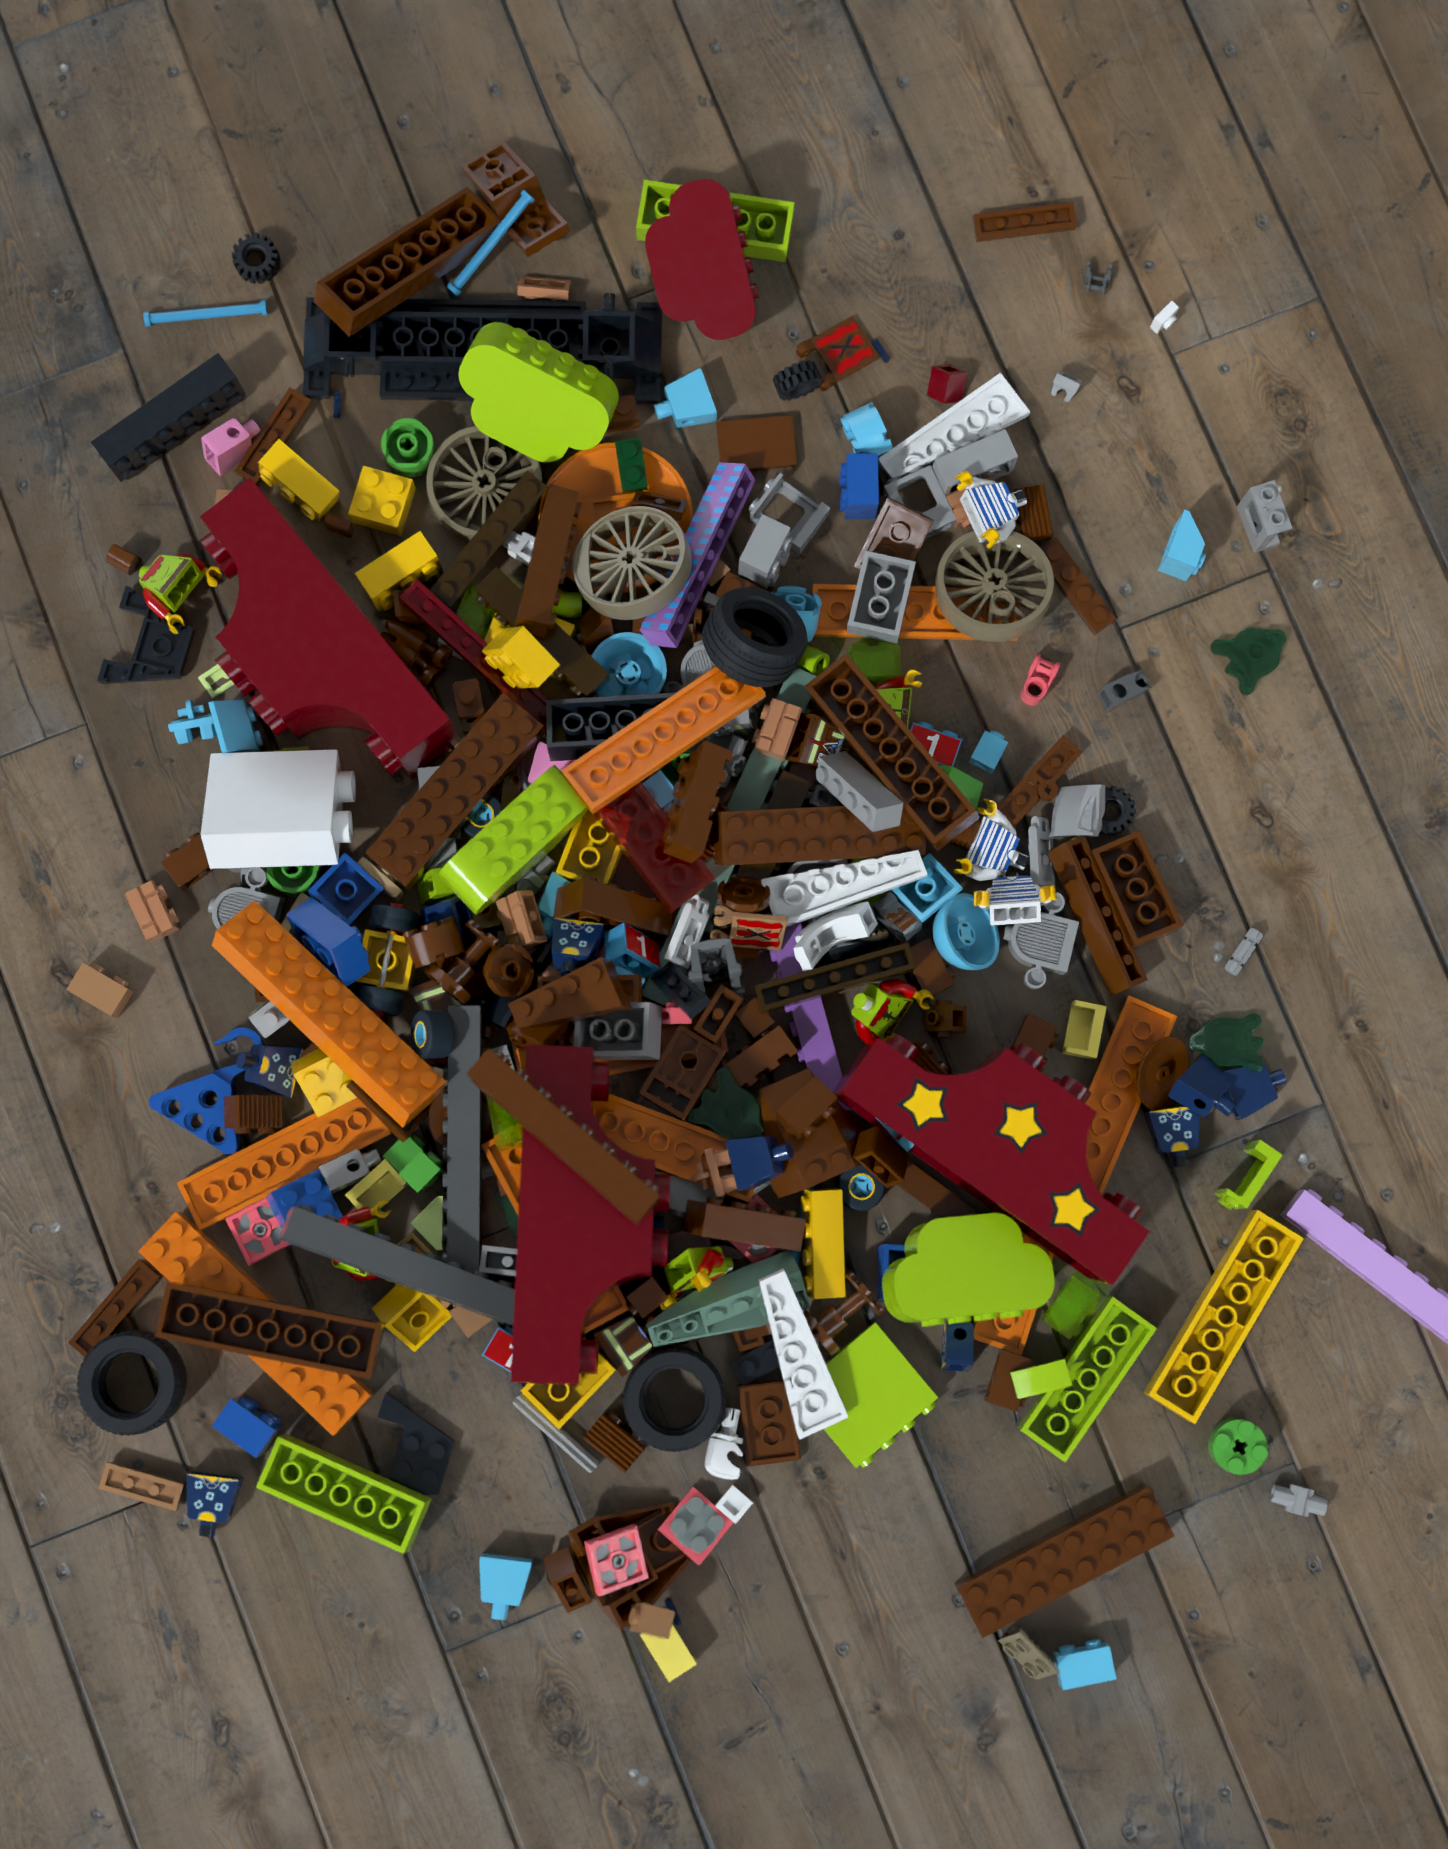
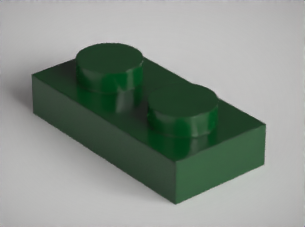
[615,438,648,493]

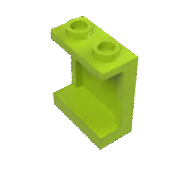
[1214,1140,1283,1210]

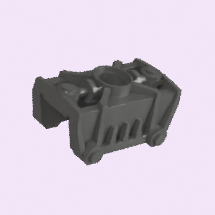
[688,939,746,996]

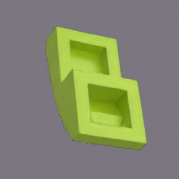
[1010,1359,1072,1399]

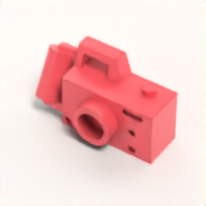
[661,1002,692,1025]

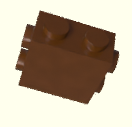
[506,984,575,1047]

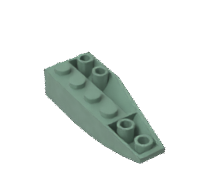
[646,1250,810,1346]

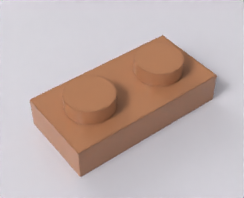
[518,276,571,301]

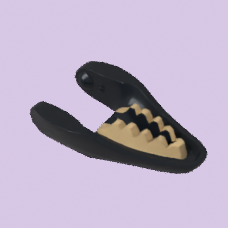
[828,929,896,961]

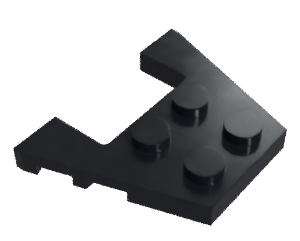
[97,586,195,684]
[378,1393,455,1495]

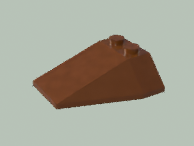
[759,1068,863,1199]
[568,1502,691,1630]

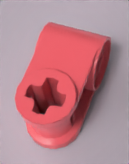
[1020,653,1061,706]

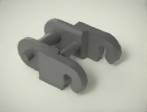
[1083,260,1112,295]

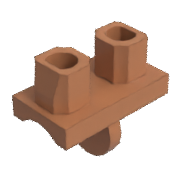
[691,1148,737,1199]

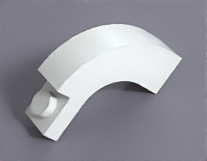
[793,901,878,971]

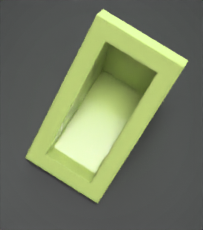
[411,1196,446,1250]

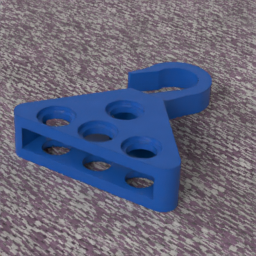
[149,1027,265,1155]

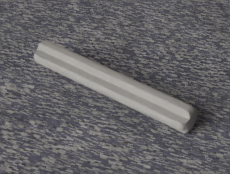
[513,1393,599,1473]

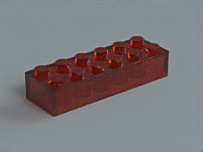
[593,782,715,914]

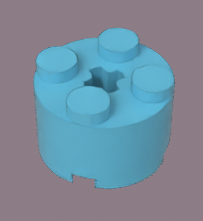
[840,402,893,456]
[772,586,821,642]

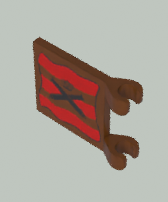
[796,316,880,392]

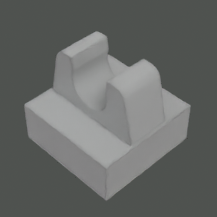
[1051,370,1083,402]

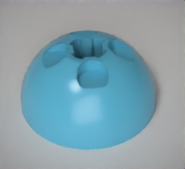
[592,632,667,697]
[933,893,1000,970]

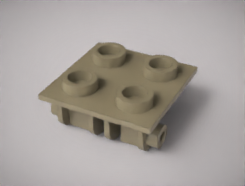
[998,1625,1060,1680]

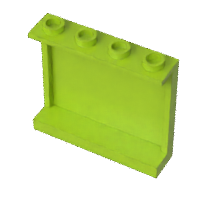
[824,1322,938,1468]

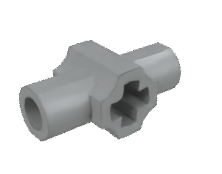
[720,734,749,788]
[517,855,556,895]
[1270,1484,1328,1517]

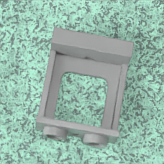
[882,465,957,540]
[749,473,830,555]
[1237,480,1292,553]

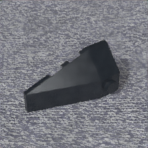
[479,935,553,1031]

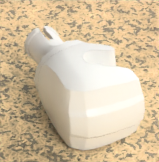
[704,1407,743,1480]

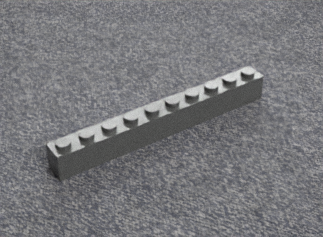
[442,1005,483,1274]
[278,1204,515,1327]

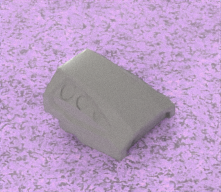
[1049,785,1105,839]

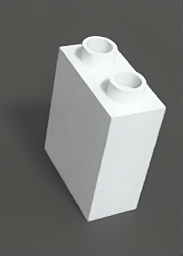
[201,750,356,869]

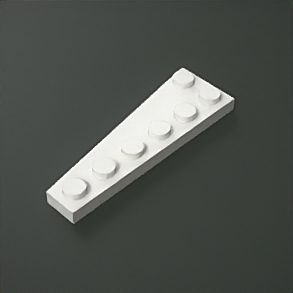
[878,373,1030,479]
[761,850,928,927]
[759,1269,848,1439]

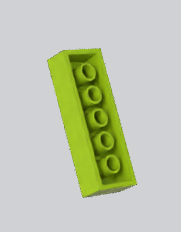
[636,180,795,262]
[1017,1296,1157,1462]
[256,1434,432,1554]

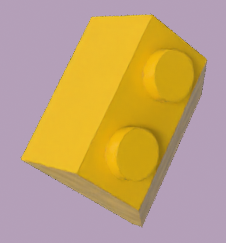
[372,1284,452,1352]

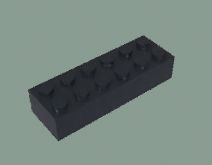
[91,353,246,482]
[546,693,707,761]

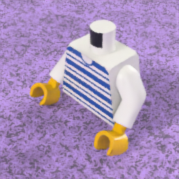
[954,471,1027,549]
[954,799,1029,881]
[974,871,1057,925]

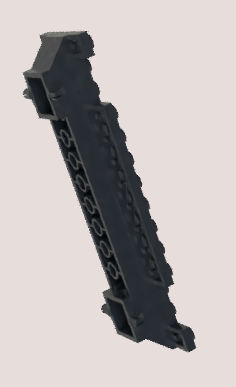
[303,293,662,404]

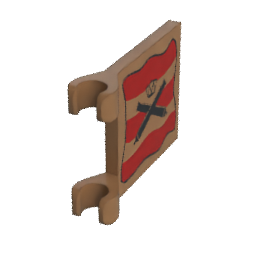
[710,906,787,951]

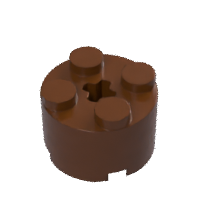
[403,916,465,968]

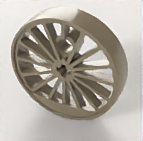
[426,426,544,542]
[572,506,692,620]
[935,531,1054,642]

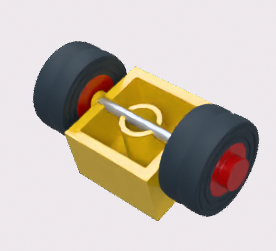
[355,903,419,1018]

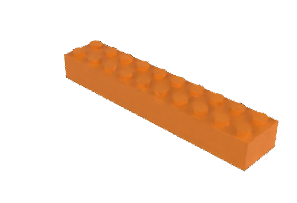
[212,900,446,1128]
[138,1212,375,1436]

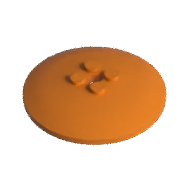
[538,443,693,594]

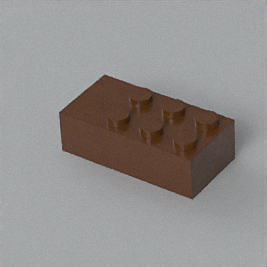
[1092,830,1183,949]

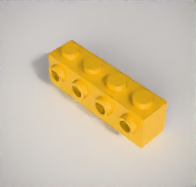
[801,1188,845,1299]

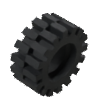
[232,233,281,284]
[773,360,822,401]
[1101,786,1136,835]

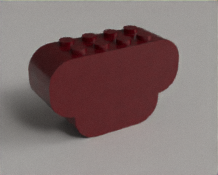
[645,179,760,340]

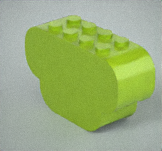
[459,322,619,462]
[438,765,589,915]
[882,1213,1055,1327]

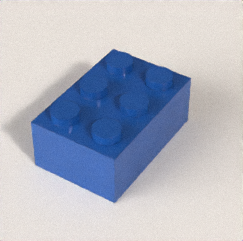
[286,897,371,987]

